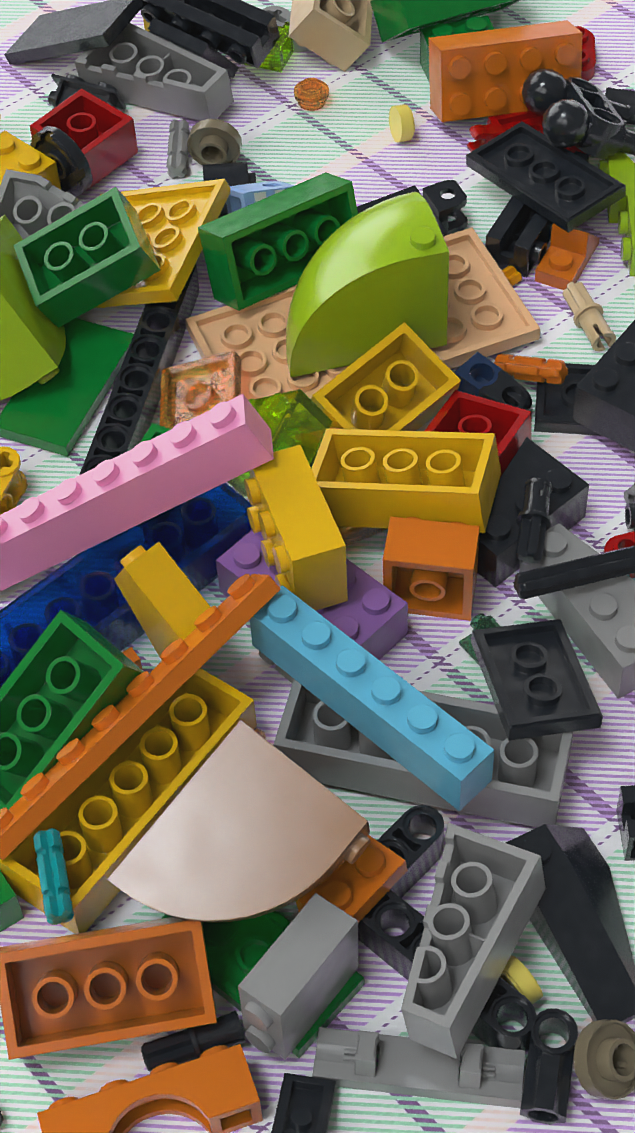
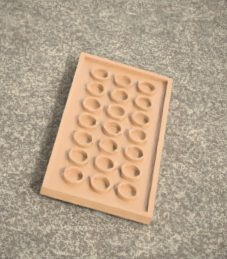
[185,227,540,429]

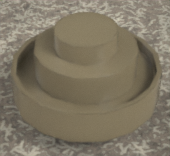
[187,119,242,165]
[573,1019,635,1100]

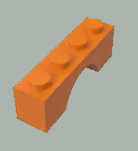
[37,1044,263,1133]

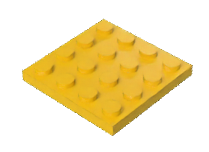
[95,179,231,308]

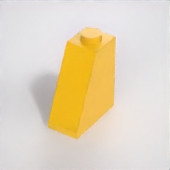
[114,542,210,661]

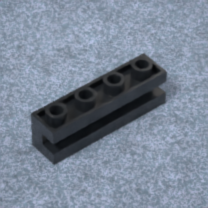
[140,0,280,69]
[485,151,590,278]

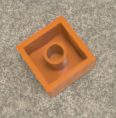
[383,516,480,621]

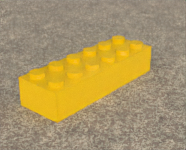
[0,668,257,934]

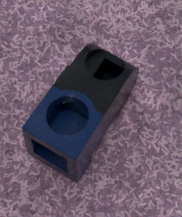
[454,351,532,410]

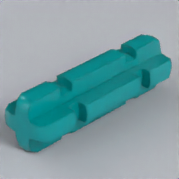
[33,828,74,925]

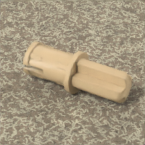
[562,282,616,352]

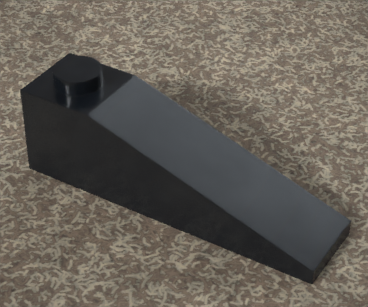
[505,824,635,1023]

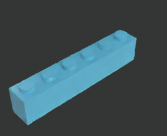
[250,585,494,811]

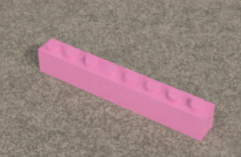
[0,394,274,592]

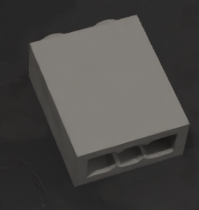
[238,893,359,1059]

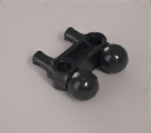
[522,69,635,159]

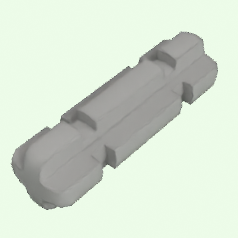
[166,119,190,178]

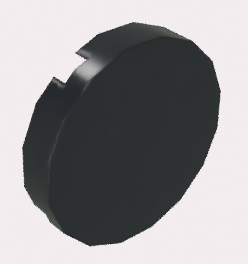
[30,126,92,197]

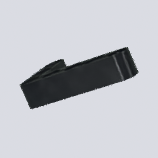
[358,805,536,1053]

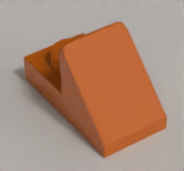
[535,223,600,290]

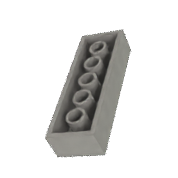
[273,679,573,827]

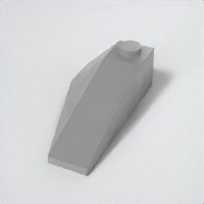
[0,169,84,239]

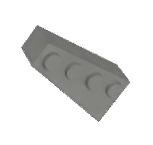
[74,23,234,121]
[401,822,546,1059]

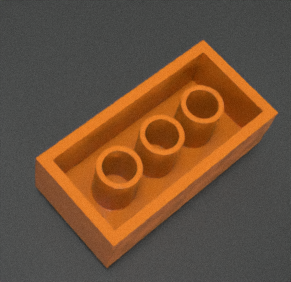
[429,20,582,122]
[0,917,217,1060]

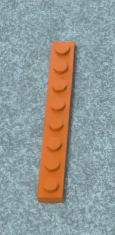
[0,574,281,860]

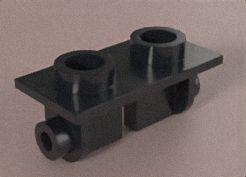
[48,74,126,109]

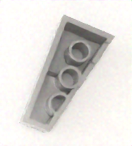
[519,523,635,699]

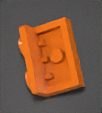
[295,835,408,923]

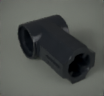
[520,1008,578,1125]

